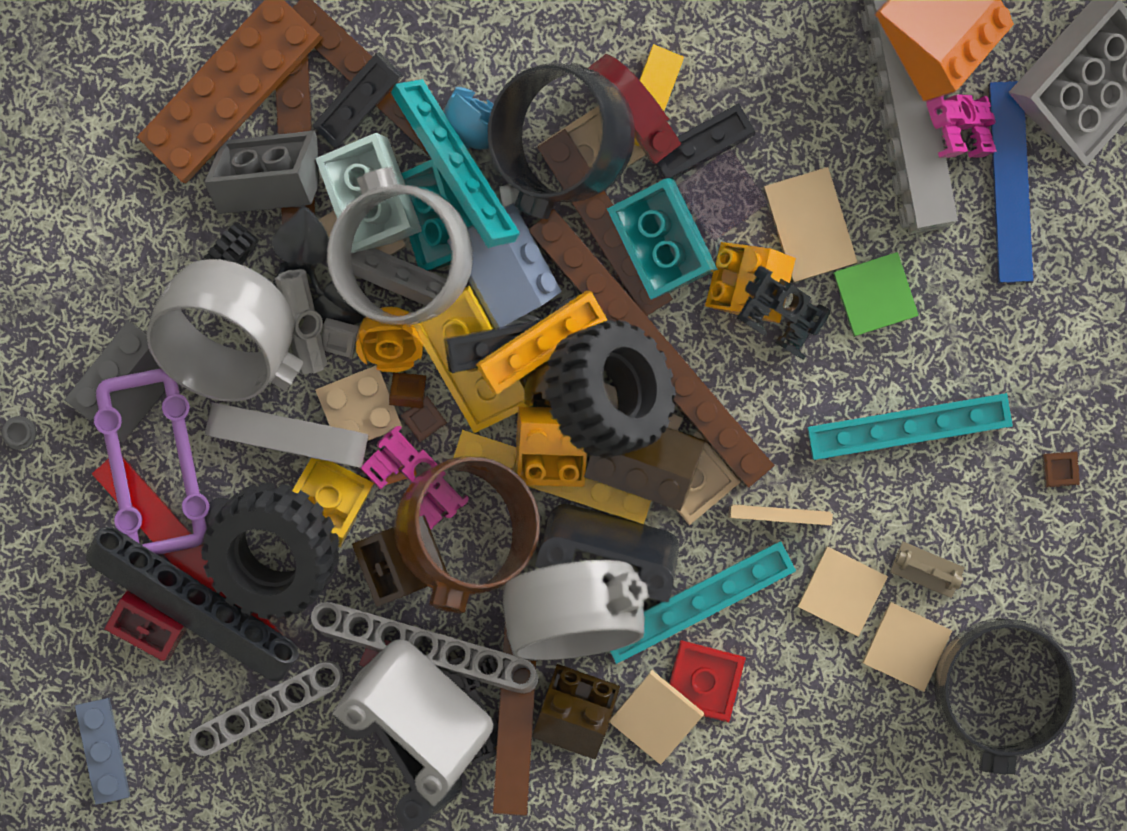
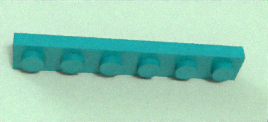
[391,79,520,248]
[807,393,1013,460]
[610,541,796,664]

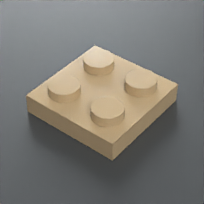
[315,365,403,442]

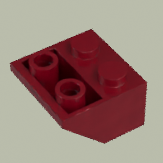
[104,590,187,662]

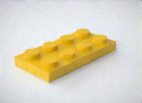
[413,286,534,433]

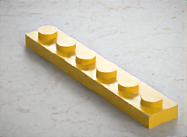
[453,430,651,524]

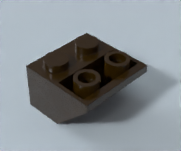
[352,515,448,607]
[532,664,620,760]

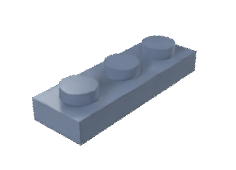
[75,697,130,805]

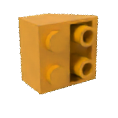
[705,242,796,323]
[516,406,587,487]

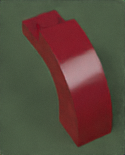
[588,54,681,164]

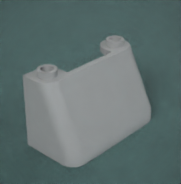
[332,640,493,806]

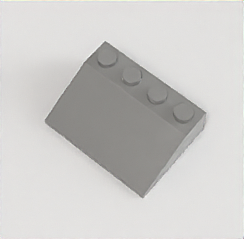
[1009,0,1127,166]

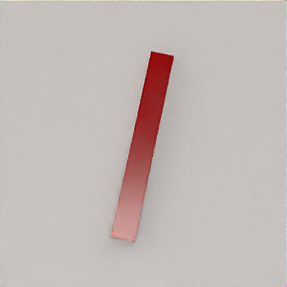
[92,456,283,635]

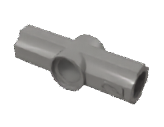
[275,269,328,375]

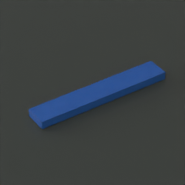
[988,81,1034,283]

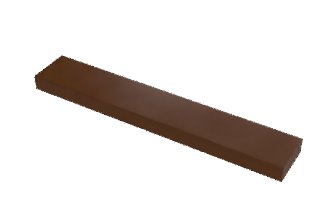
[493,624,536,816]

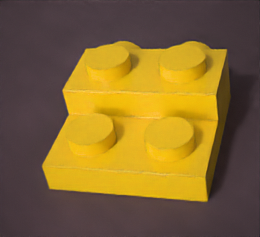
[292,458,374,548]

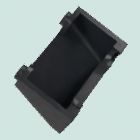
[535,504,679,603]
[334,716,462,831]

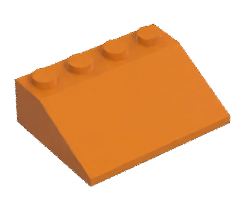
[875,0,1014,101]

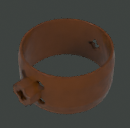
[394,456,540,614]

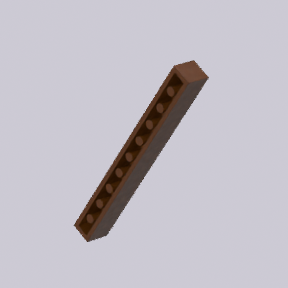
[529,209,775,488]

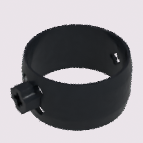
[488,63,635,219]
[934,618,1076,775]

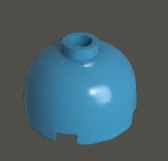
[444,87,493,150]

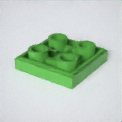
[833,252,919,337]

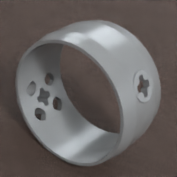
[328,167,473,326]
[147,259,303,402]
[503,561,648,661]

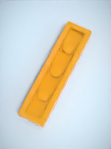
[476,291,607,394]

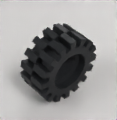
[202,222,259,265]

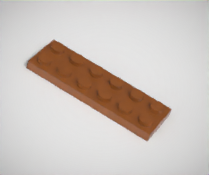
[137,0,323,184]

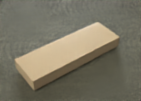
[728,504,833,525]

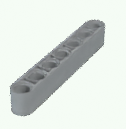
[311,602,538,694]

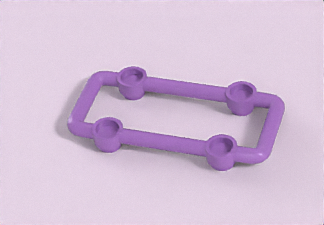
[94,369,209,555]

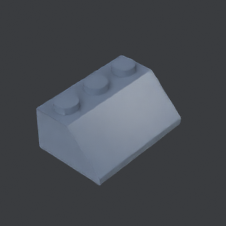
[447,203,562,328]

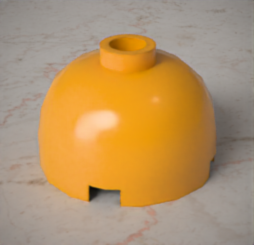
[356,307,424,373]

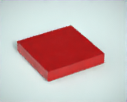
[669,640,746,723]

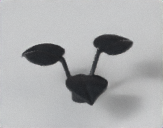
[272,206,367,325]

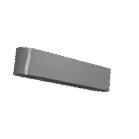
[205,402,369,468]
[189,660,343,756]

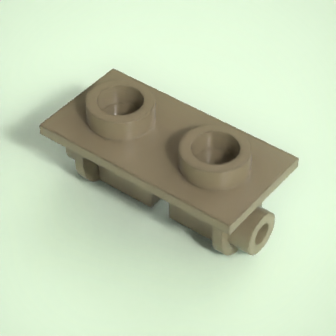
[890,541,965,598]

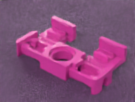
[926,94,997,158]
[360,426,468,529]

